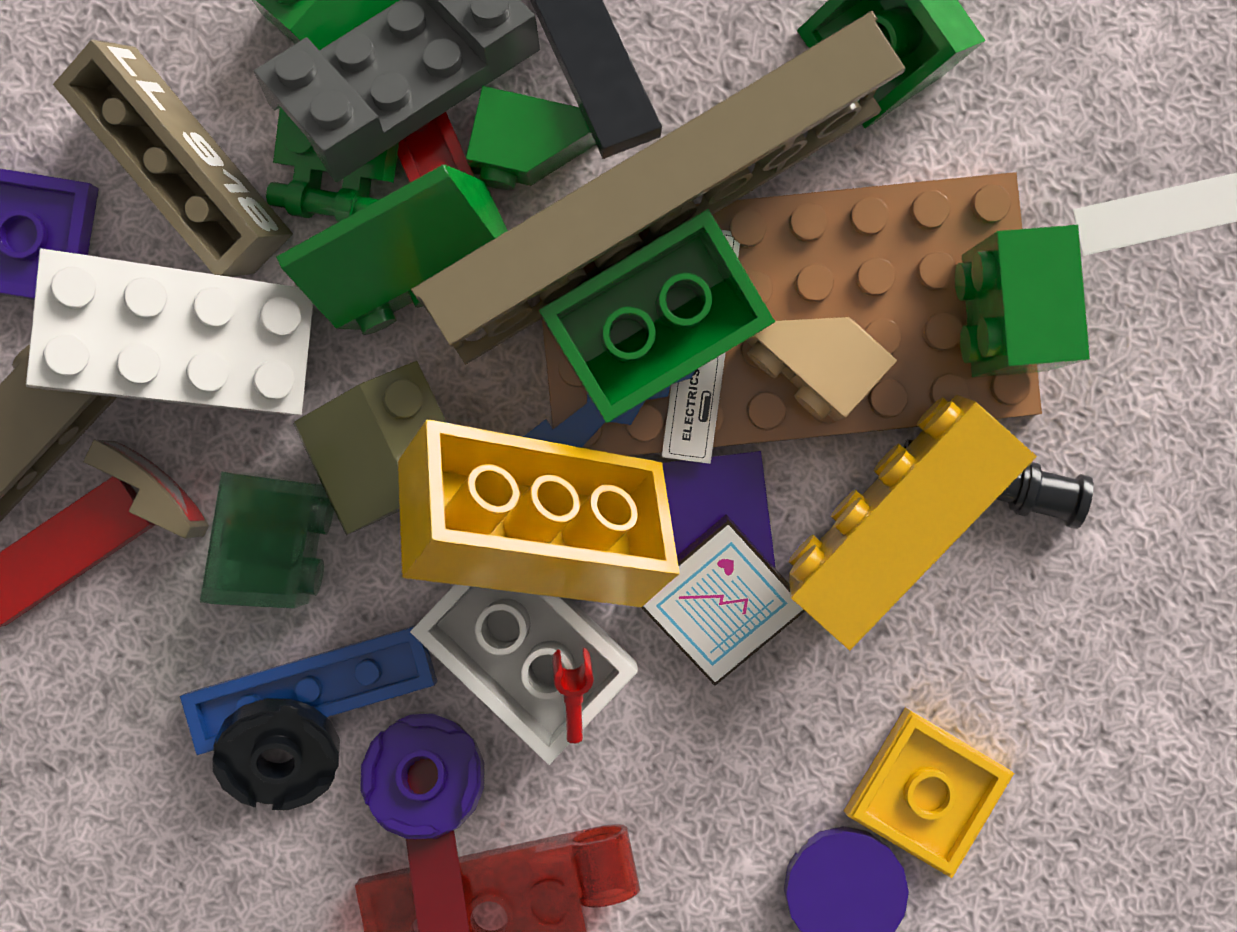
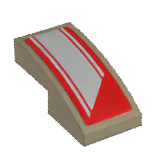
[83,439,209,539]

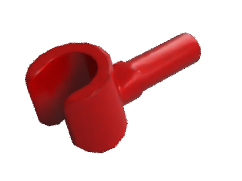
[552,648,594,744]

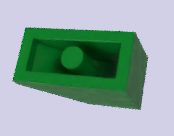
[466,86,596,191]

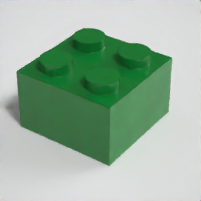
[955,225,1090,378]

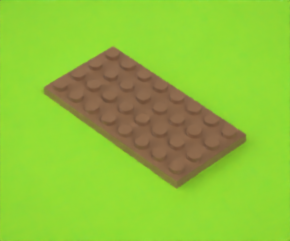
[540,172,1042,456]

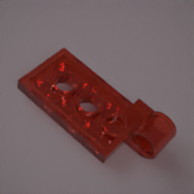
[355,824,641,932]

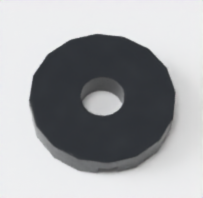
[212,698,340,810]

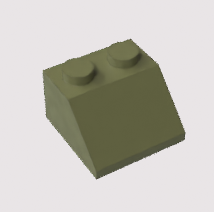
[293,361,447,536]

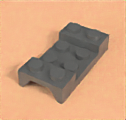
[253,0,540,183]

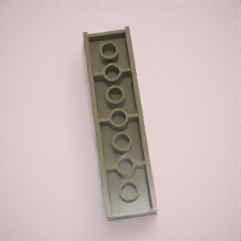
[411,11,905,365]

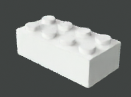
[26,249,313,416]

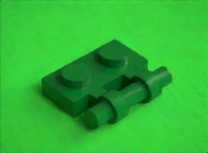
[266,107,399,222]

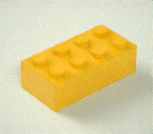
[788,395,1037,651]
[398,419,679,607]

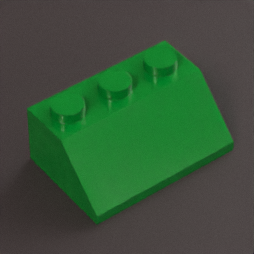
[276,164,508,335]
[539,209,775,424]

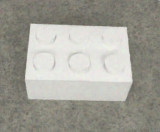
[410,585,638,765]

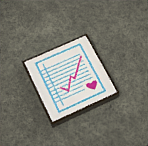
[641,514,805,686]

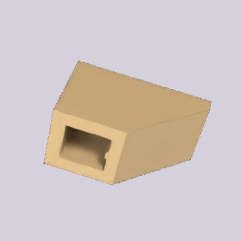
[745,317,897,421]

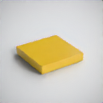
[843,707,1014,878]

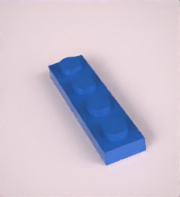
[180,625,438,755]

